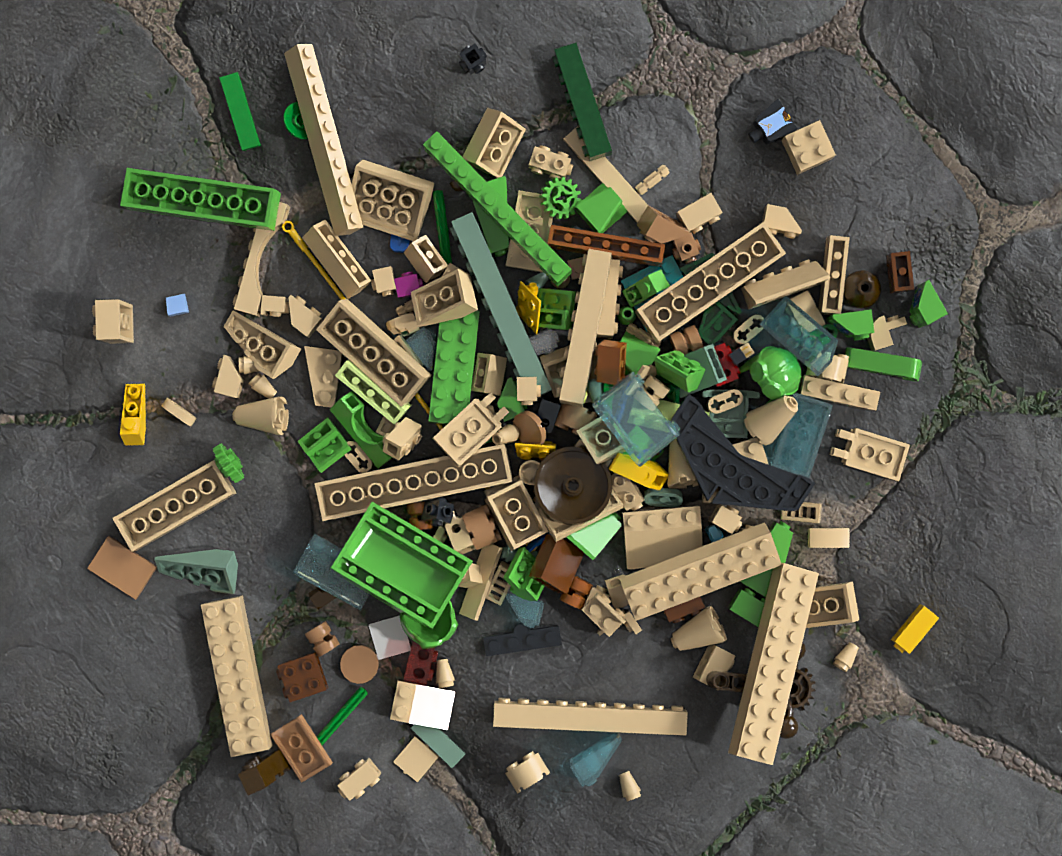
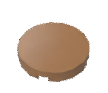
[513,411,546,445]
[340,645,379,684]

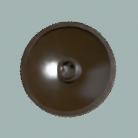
[534,447,612,525]

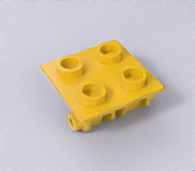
[516,281,541,334]
[515,441,556,461]

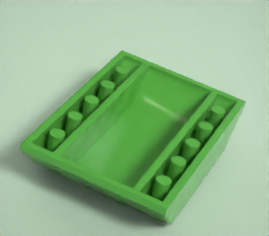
[331,502,473,629]

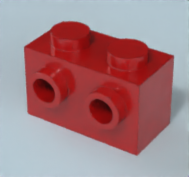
[714,343,740,388]

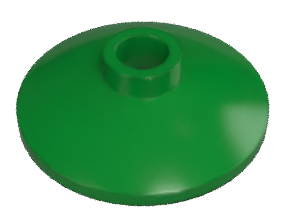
[283,102,308,140]

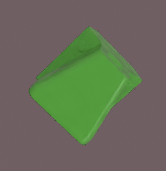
[575,183,628,233]
[620,331,660,379]

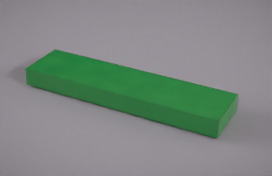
[220,72,261,151]

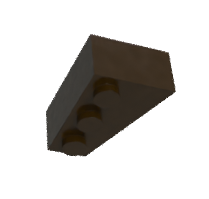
[238,749,292,796]

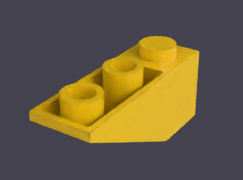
[120,384,146,445]
[609,453,669,490]

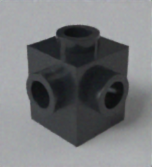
[459,43,487,75]
[421,498,454,527]

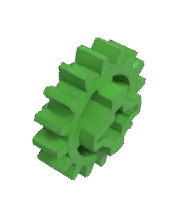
[539,177,582,219]
[213,443,244,483]

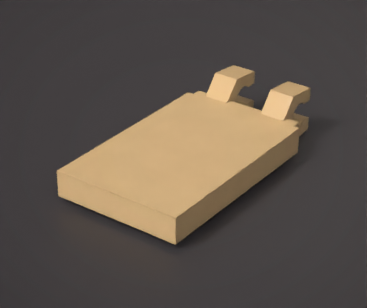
[432,392,509,467]
[829,428,910,481]

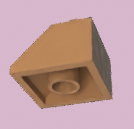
[637,205,690,244]

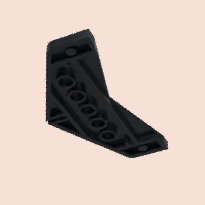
[669,394,816,511]

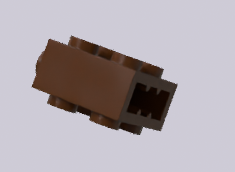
[276,652,329,702]

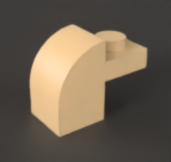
[867,315,907,351]

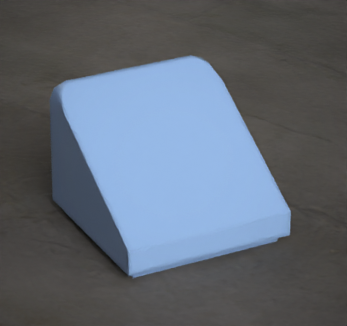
[166,294,189,317]

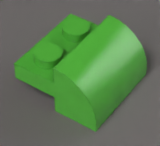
[538,288,576,330]
[298,418,351,473]
[503,547,544,601]

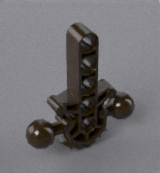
[706,641,816,739]

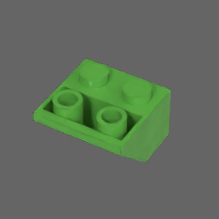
[654,350,706,393]

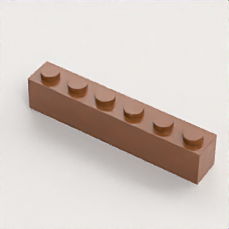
[547,225,665,267]

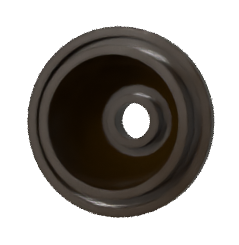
[843,270,881,309]

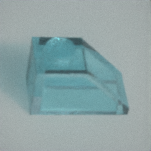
[405,327,436,372]
[506,592,544,628]

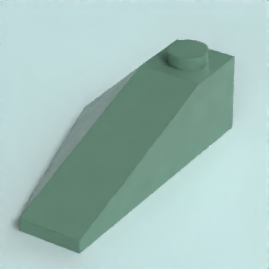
[154,549,238,594]

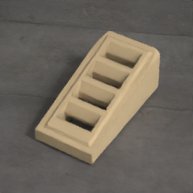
[781,502,822,523]
[486,561,510,606]

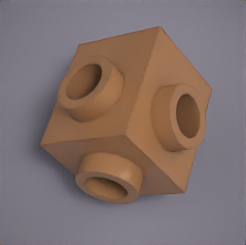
[672,233,701,264]

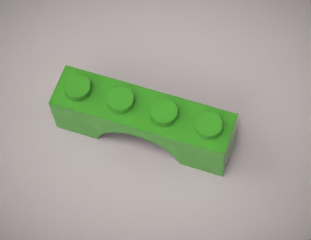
[330,391,393,469]

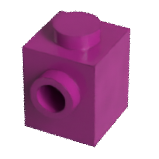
[394,272,424,299]

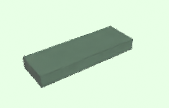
[411,724,466,768]

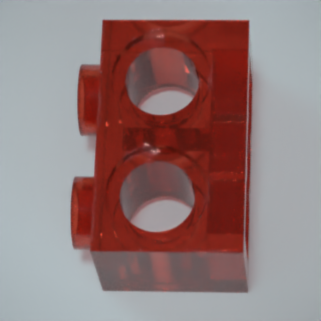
[404,641,438,685]

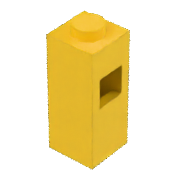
[891,604,939,654]

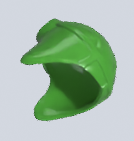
[739,346,801,404]
[400,601,458,649]

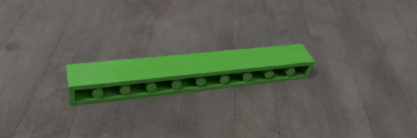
[423,132,572,287]

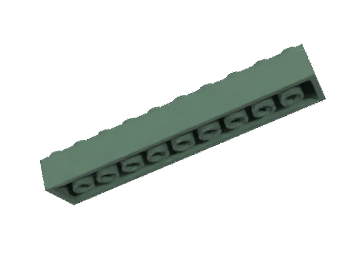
[450,212,552,396]

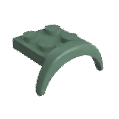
[702,389,760,438]

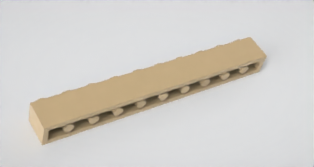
[284,44,363,236]
[493,698,688,735]

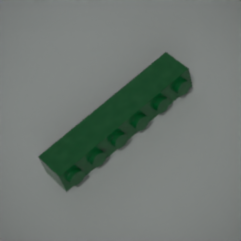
[552,43,612,161]

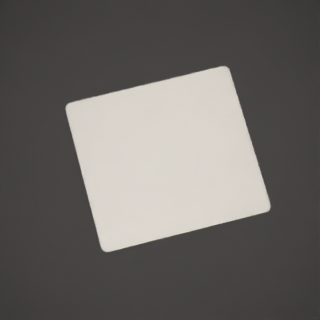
[369,616,411,660]

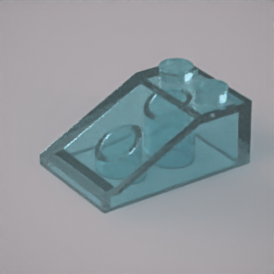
[569,732,622,787]

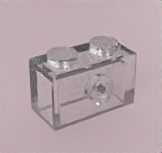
[528,328,560,356]

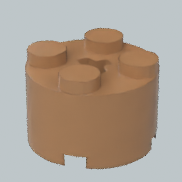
[554,403,597,436]
[462,504,502,550]

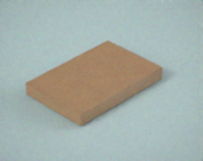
[87,536,157,600]
[270,714,333,783]

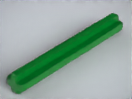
[433,190,452,265]
[317,687,368,746]

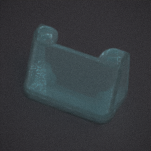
[593,371,680,467]

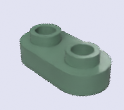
[644,488,683,508]

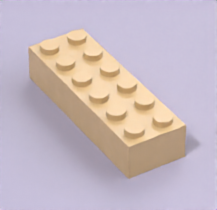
[316,299,432,407]
[113,460,237,552]

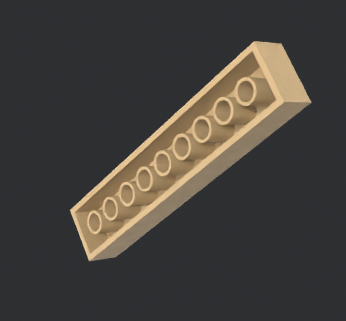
[315,444,513,521]
[728,563,819,765]

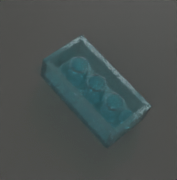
[769,393,833,478]

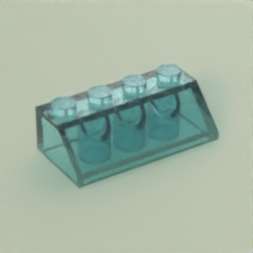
[759,296,838,376]
[293,534,370,611]

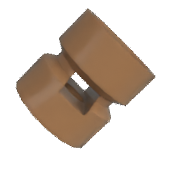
[669,325,703,355]
[305,621,340,657]

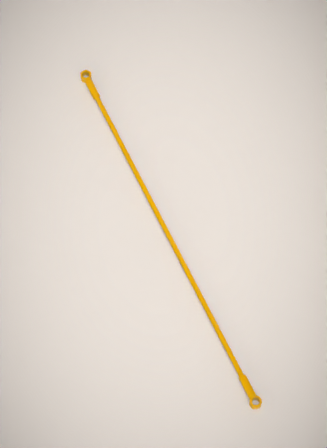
[282,221,537,551]

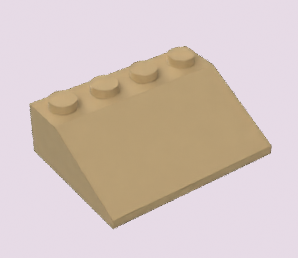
[352,160,435,241]
[741,260,830,310]
[622,505,703,569]

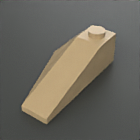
[224,310,301,379]

